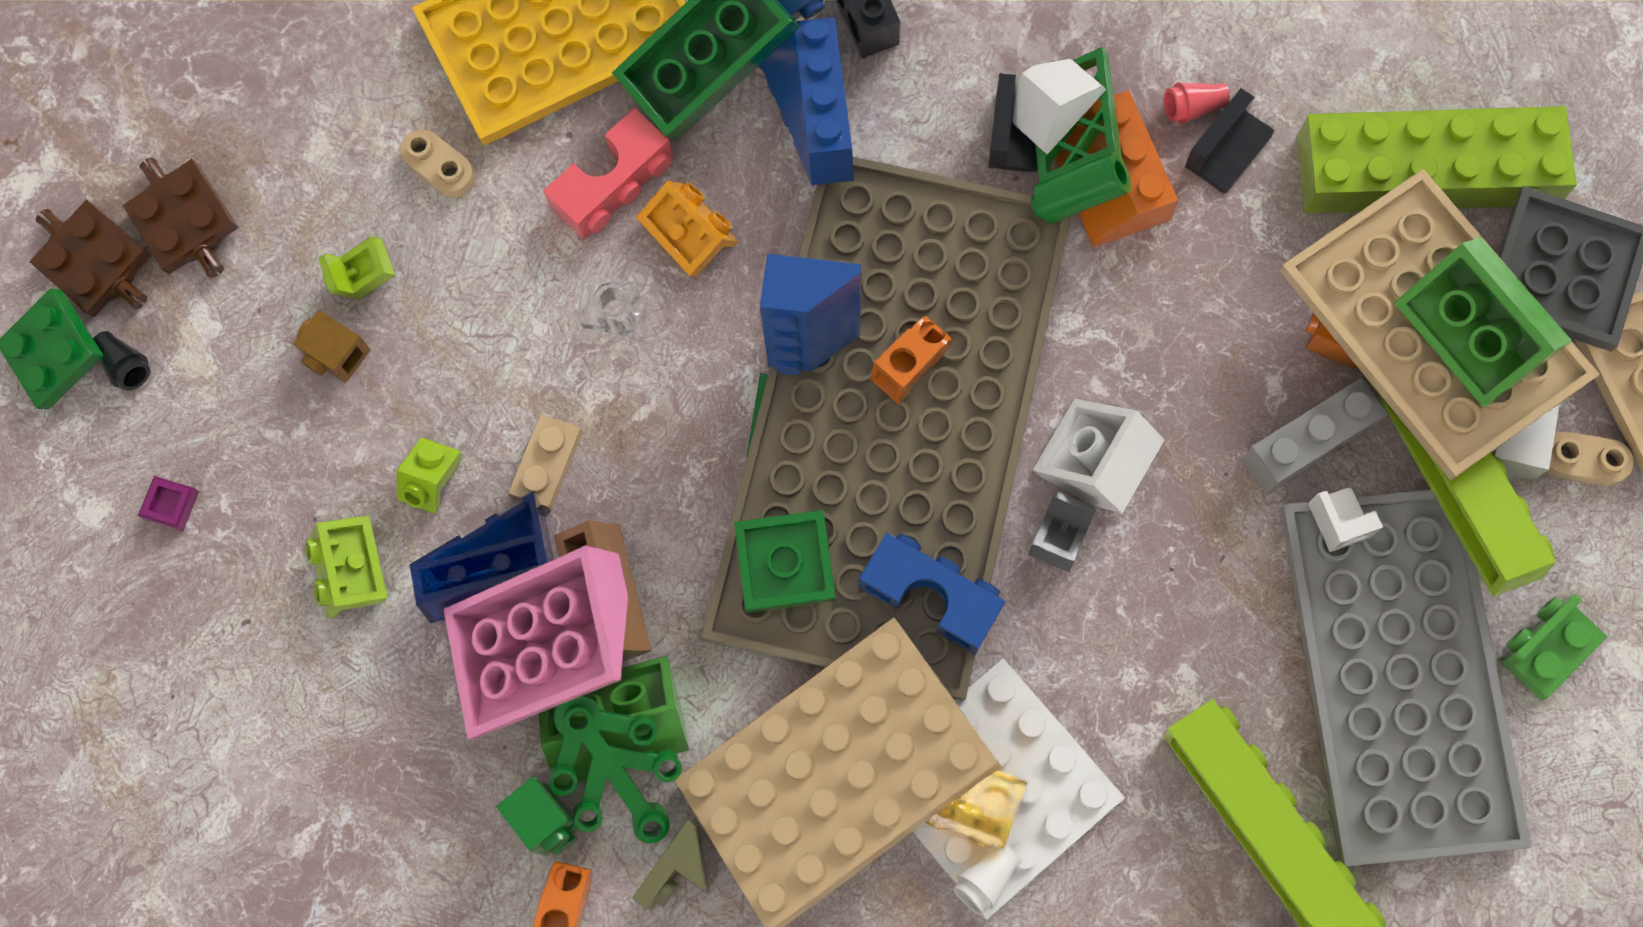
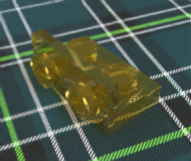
[926,771,1027,849]

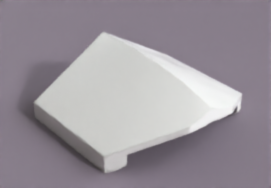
[1013,59,1106,154]

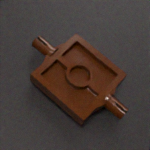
[122,158,239,278]
[29,200,151,317]

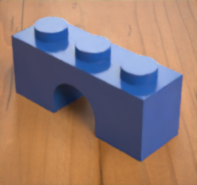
[858,532,1006,655]

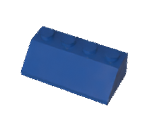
[760,254,861,375]

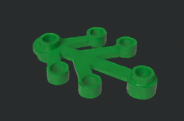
[548,694,682,843]

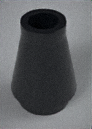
[93,331,150,391]

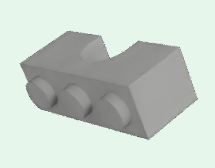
[1242,378,1388,495]

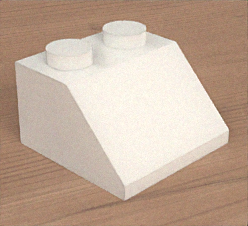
[1032,399,1165,514]

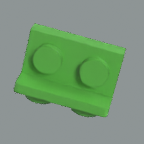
[1500,593,1608,701]

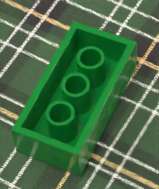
[612,0,800,139]

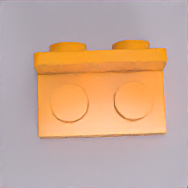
[636,180,738,277]

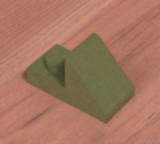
[632,820,709,910]

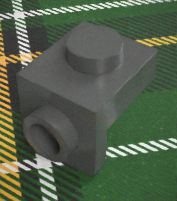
[1028,492,1096,572]

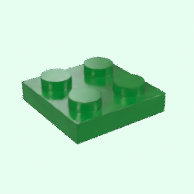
[0,288,104,410]
[734,510,836,613]

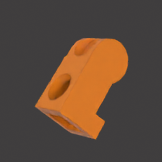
[870,316,953,405]
[533,861,593,927]

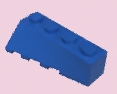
[759,17,854,185]

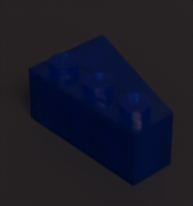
[409,491,554,623]

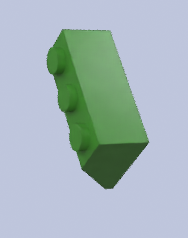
[1394,237,1572,408]
[539,655,689,785]

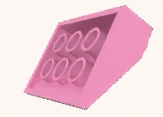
[443,545,628,740]

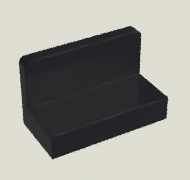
[988,73,1038,172]
[1185,88,1274,194]

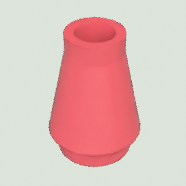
[1164,82,1230,124]

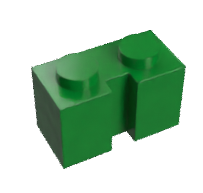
[495,776,579,856]

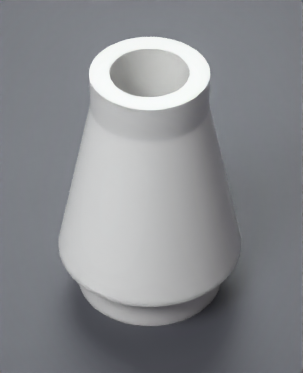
[953,843,1021,915]

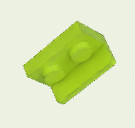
[305,515,388,618]

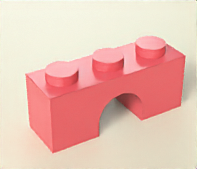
[543,107,674,240]

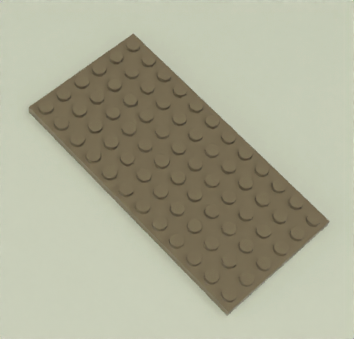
[701,157,1071,701]

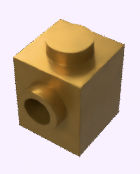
[293,310,371,384]

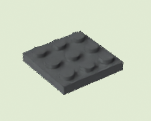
[1498,186,1643,352]

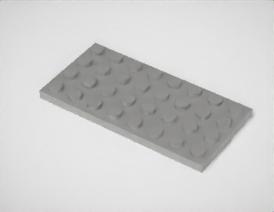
[1280,489,1532,867]

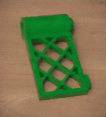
[1031,47,1131,224]

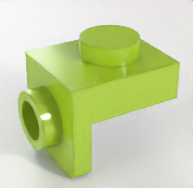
[318,236,396,300]
[397,437,461,513]

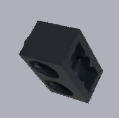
[836,0,900,58]

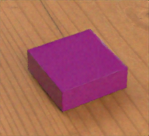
[138,476,199,532]

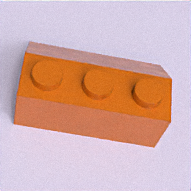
[1054,90,1179,248]

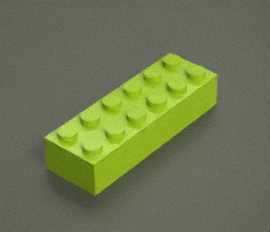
[1297,106,1577,213]

